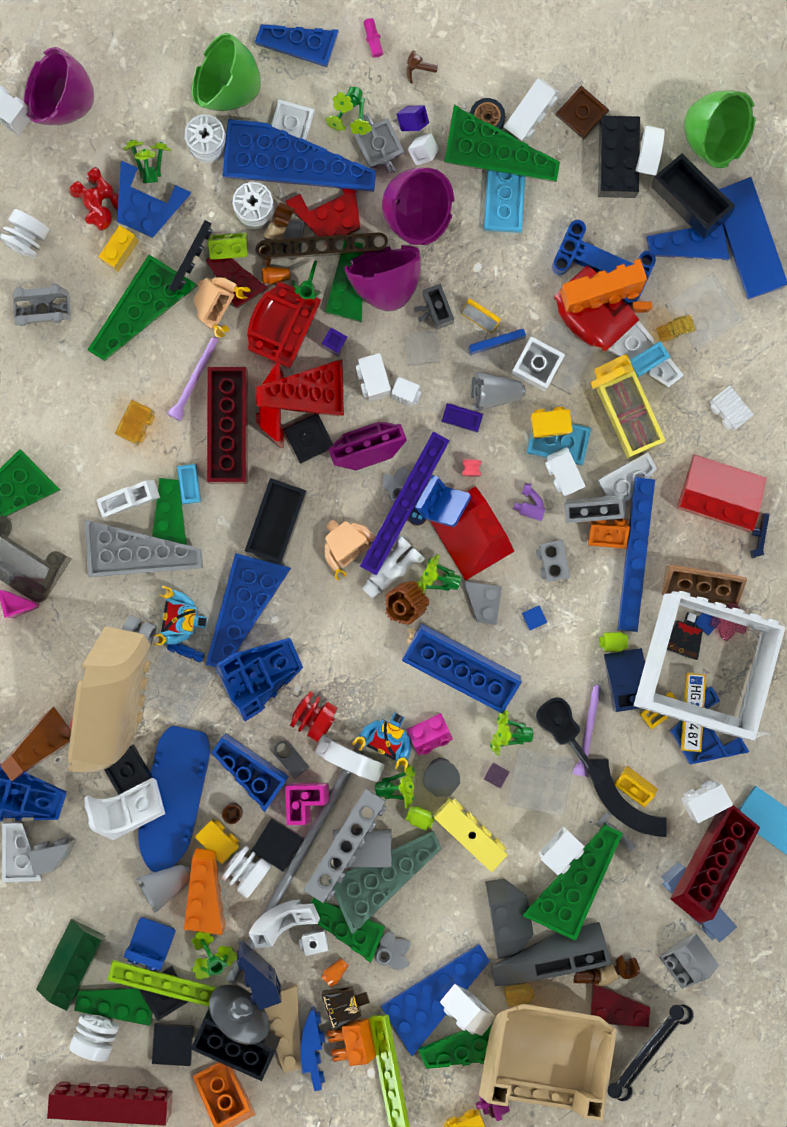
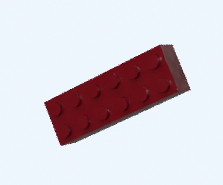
[207,367,248,484]
[670,805,760,924]
[47,1081,173,1126]

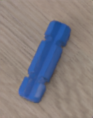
[167,644,205,663]

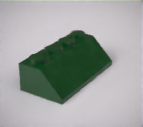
[36,919,106,1011]

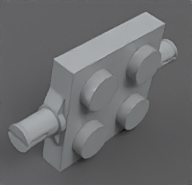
[354,113,404,174]

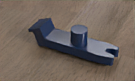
[750,513,770,558]

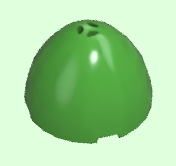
[192,33,261,112]
[684,90,756,168]

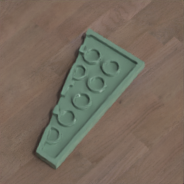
[328,831,442,934]

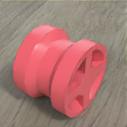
[462,460,482,477]

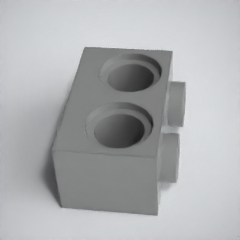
[536,540,570,582]

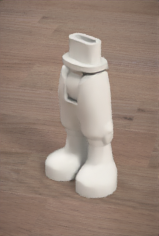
[362,534,425,598]

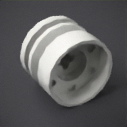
[185,114,226,163]
[232,182,275,230]
[0,209,50,258]
[221,846,272,899]
[69,1013,119,1062]

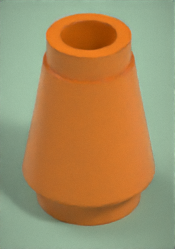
[261,266,290,285]
[321,958,349,988]

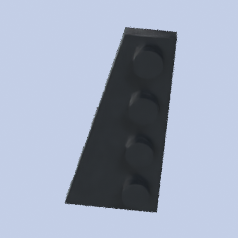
[169,220,213,294]

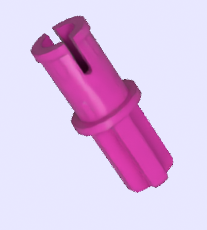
[363,18,384,58]

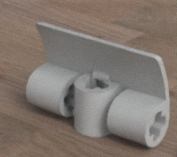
[333,828,392,868]

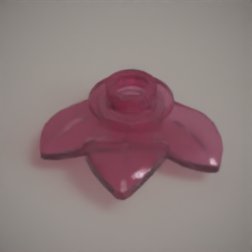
[710,603,747,641]

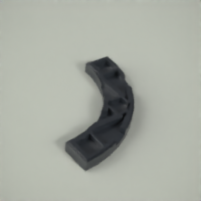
[590,759,666,837]

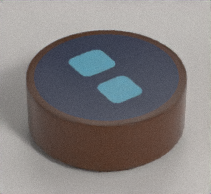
[408,507,426,526]

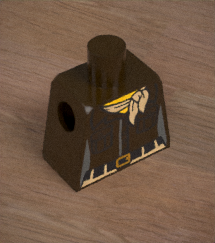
[322,986,370,1031]

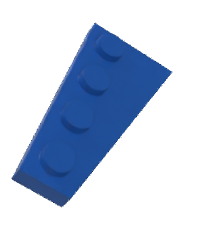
[255,24,339,67]
[647,223,730,260]

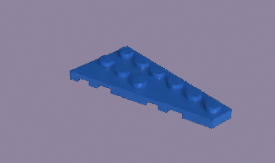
[206,553,291,667]
[381,944,490,1056]

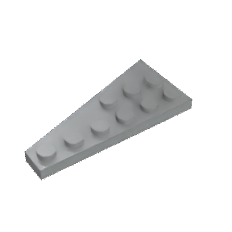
[84,520,203,577]

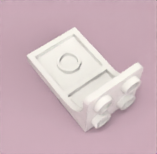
[84,778,165,840]

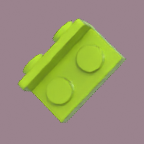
[208,233,248,259]

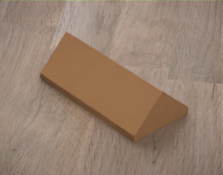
[662,565,747,607]

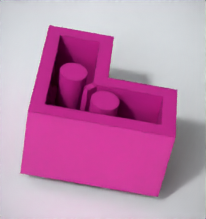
[285,783,329,825]

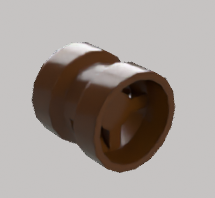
[222,803,243,824]

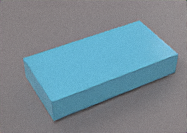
[630,341,670,378]
[177,464,201,505]

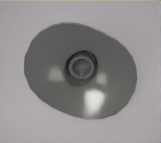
[209,984,270,1044]

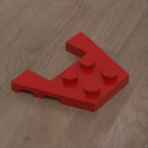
[285,189,360,246]

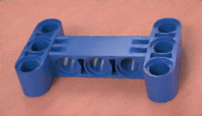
[552,220,656,306]

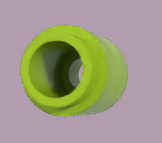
[599,632,628,652]
[405,806,435,831]

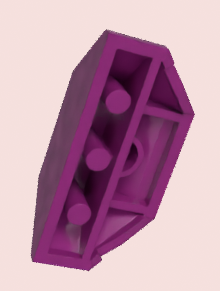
[328,421,407,471]

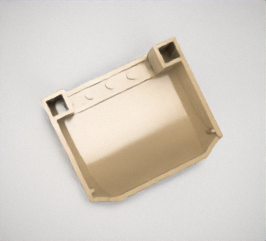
[68,626,151,772]
[479,1004,617,1121]

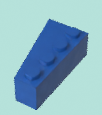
[211,733,289,812]

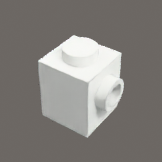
[299,929,329,956]

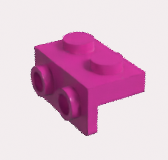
[406,713,453,756]

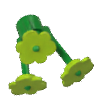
[325,86,372,135]

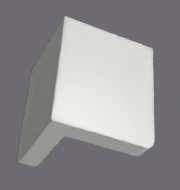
[408,133,439,165]

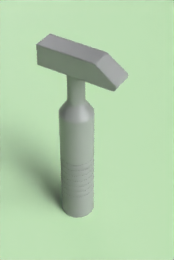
[596,813,636,851]

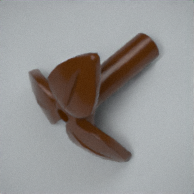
[406,50,438,84]

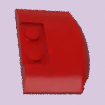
[553,265,639,351]
[247,281,321,369]

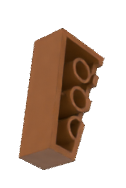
[0,706,71,781]

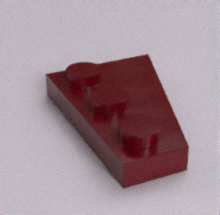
[206,257,269,309]
[590,984,650,1027]

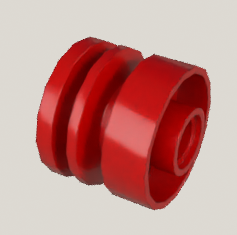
[289,691,338,743]

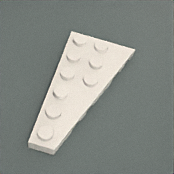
[607,321,684,388]

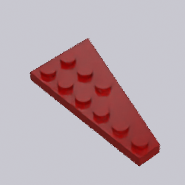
[256,359,344,417]

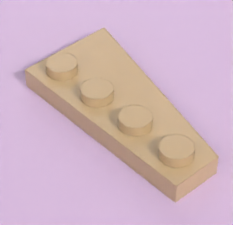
[264,985,302,1073]

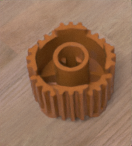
[385,581,429,625]

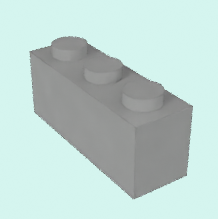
[564,495,626,523]

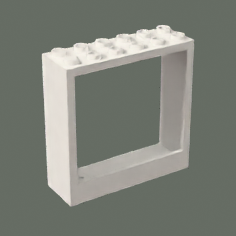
[633,591,786,741]

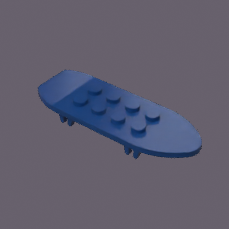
[138,726,210,872]

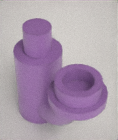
[513,483,546,521]

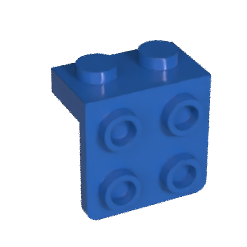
[415,475,471,527]
[124,917,176,971]

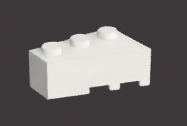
[504,78,561,141]

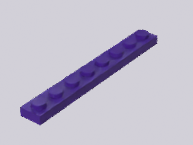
[360,431,450,576]

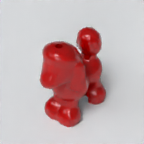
[69,167,119,231]

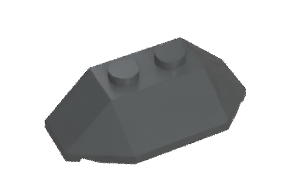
[485,878,534,959]

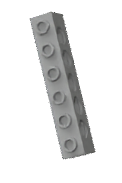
[304,789,387,903]

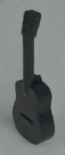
[536,698,605,784]

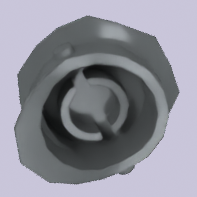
[423,757,460,797]

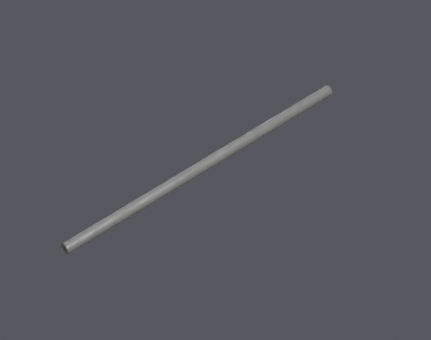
[226,743,366,984]

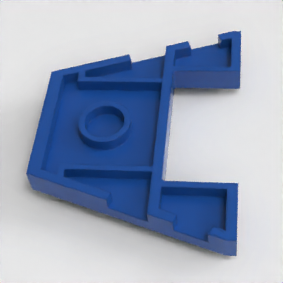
[117,161,191,238]
[670,686,749,764]

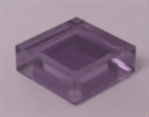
[483,762,510,789]

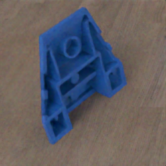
[216,638,303,721]
[0,763,67,821]

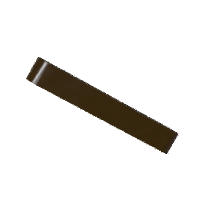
[255,232,388,260]

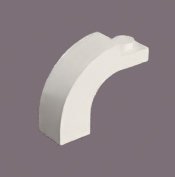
[636,125,664,176]
[315,736,385,782]
[249,899,320,948]

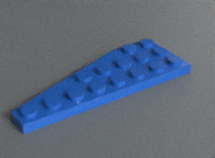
[222,119,376,192]

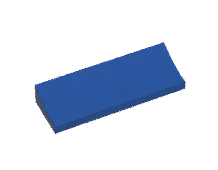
[719,177,787,300]
[402,623,522,714]

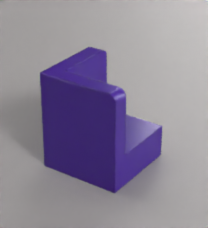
[396,105,429,131]
[322,328,348,357]

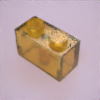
[115,399,155,446]
[504,982,534,1007]

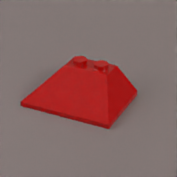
[256,363,284,448]
[430,486,515,581]

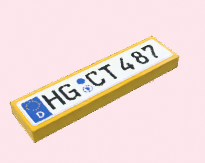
[681,673,706,752]

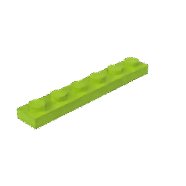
[107,960,218,1007]
[369,1015,410,1127]

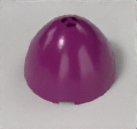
[24,47,94,126]
[382,168,455,245]
[345,245,421,311]

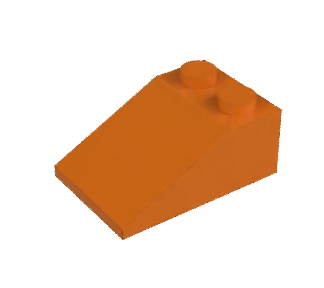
[192,1062,256,1127]

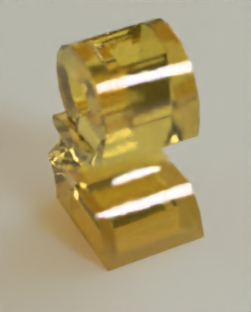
[656,315,696,343]

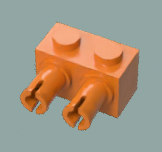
[327,1018,376,1066]

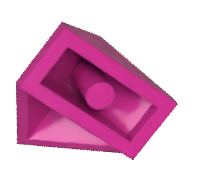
[0,590,40,618]

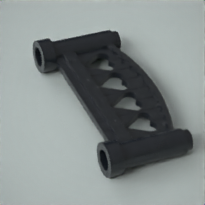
[607,1004,694,1101]

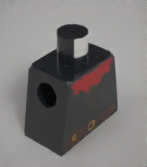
[667,612,703,660]

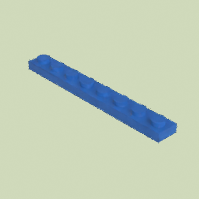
[617,477,655,632]

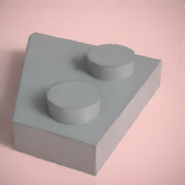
[465,581,502,625]

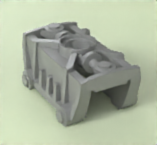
[12,284,71,326]

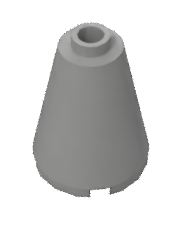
[471,372,526,411]
[136,864,191,913]

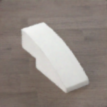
[97,480,160,518]

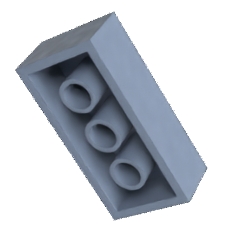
[661,862,737,943]

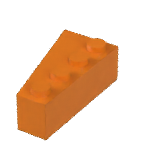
[560,259,647,313]
[184,848,226,935]

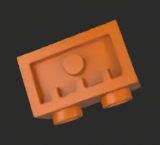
[588,518,630,549]

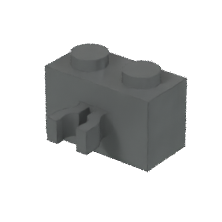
[414,283,454,330]

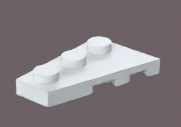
[597,452,657,502]
[2,822,42,882]

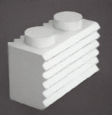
[392,377,422,408]
[709,386,754,431]

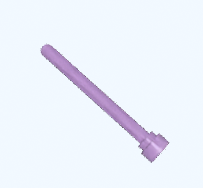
[167,337,218,421]
[573,685,601,777]

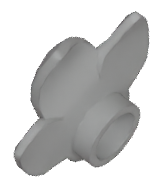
[383,466,410,503]
[374,932,411,970]

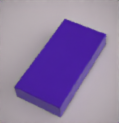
[441,403,483,433]

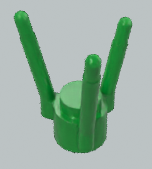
[291,260,321,300]

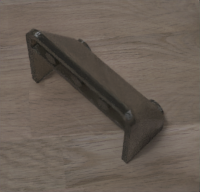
[0,515,72,603]

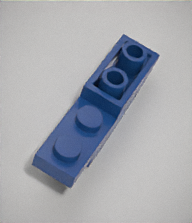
[301,1006,325,1091]

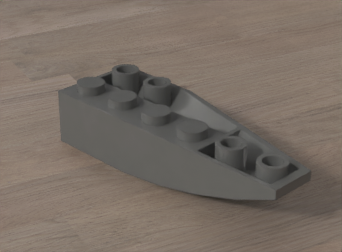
[491,922,611,987]

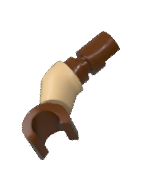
[260,202,295,266]
[573,955,640,986]

